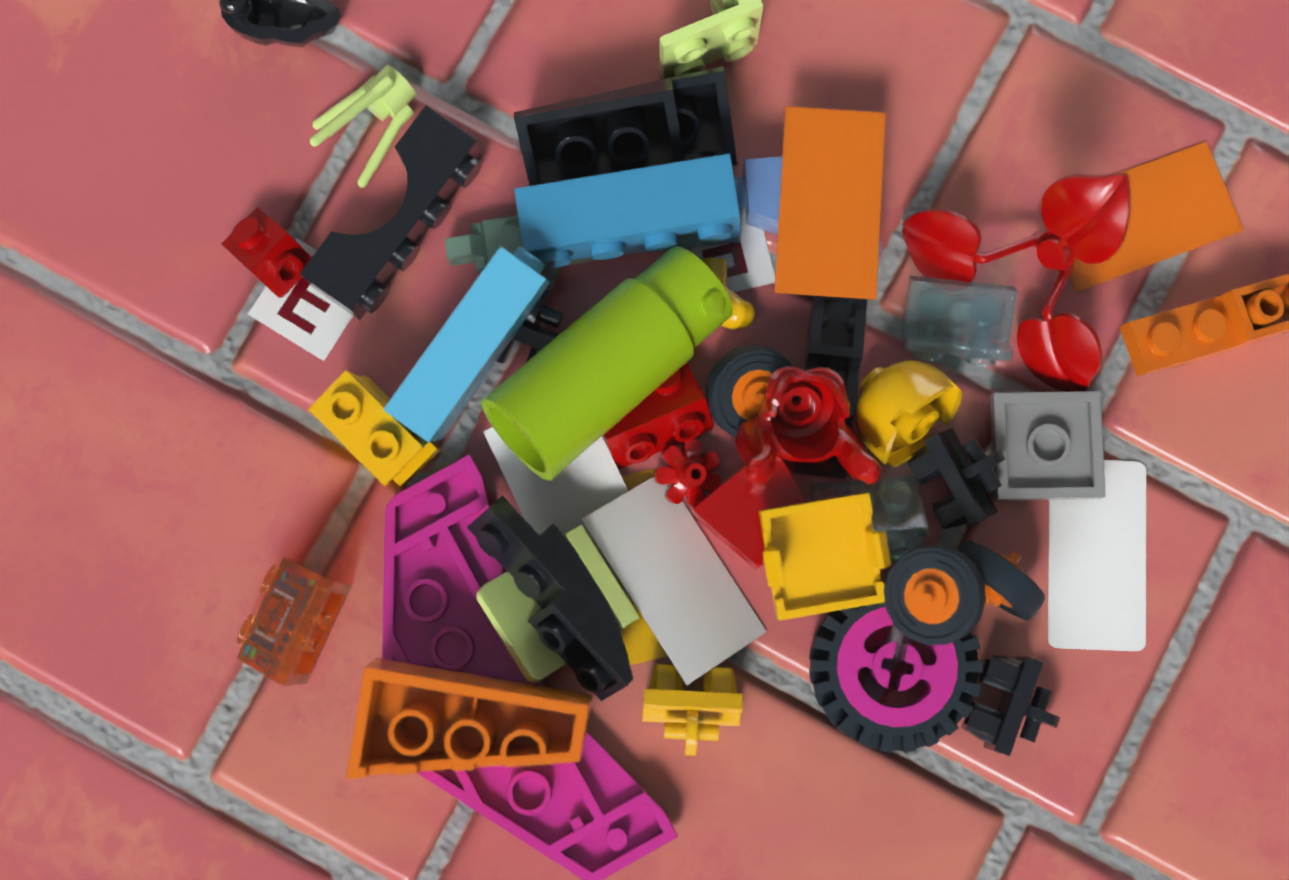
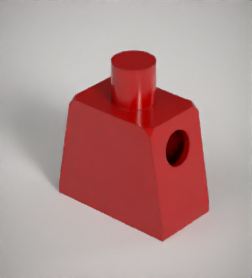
[691,457,807,570]

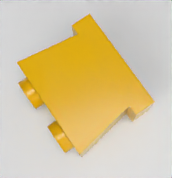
[308,370,441,487]

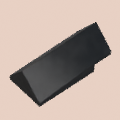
[514,66,738,186]

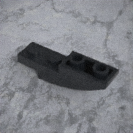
[467,495,633,701]

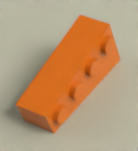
[346,658,593,779]

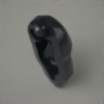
[219,0,341,47]

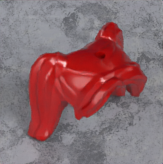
[735,366,881,485]

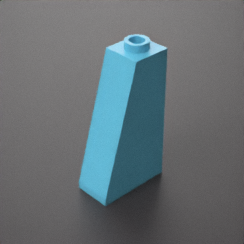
[383,246,550,443]

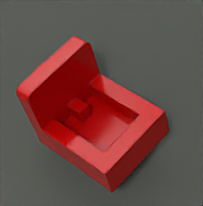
[221,207,312,298]

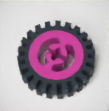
[809,582,983,752]

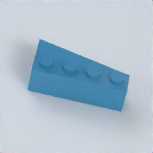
[514,154,740,269]

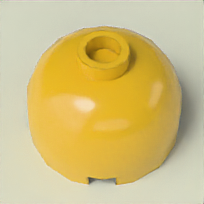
[855,360,963,467]

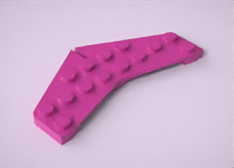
[382,454,678,880]

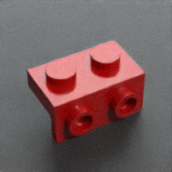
[603,363,714,469]

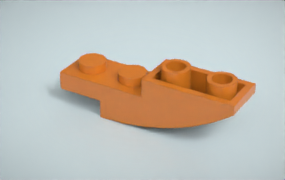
[1119,274,1289,377]

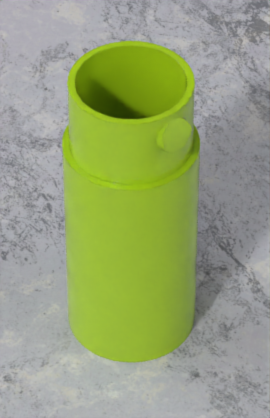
[481,246,733,481]

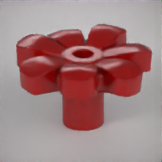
[654,439,721,507]

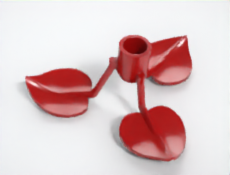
[902,173,1131,392]

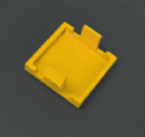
[759,492,891,621]

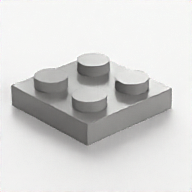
[990,391,1106,501]

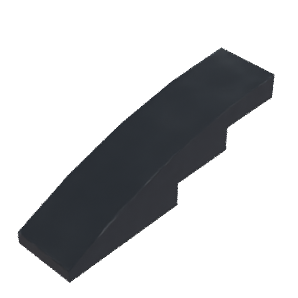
[793,296,867,479]

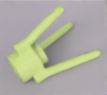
[310,65,416,188]

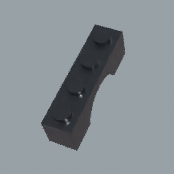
[300,105,482,321]

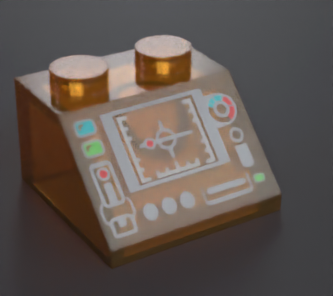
[237,557,352,686]

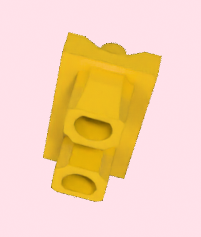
[642,664,743,756]

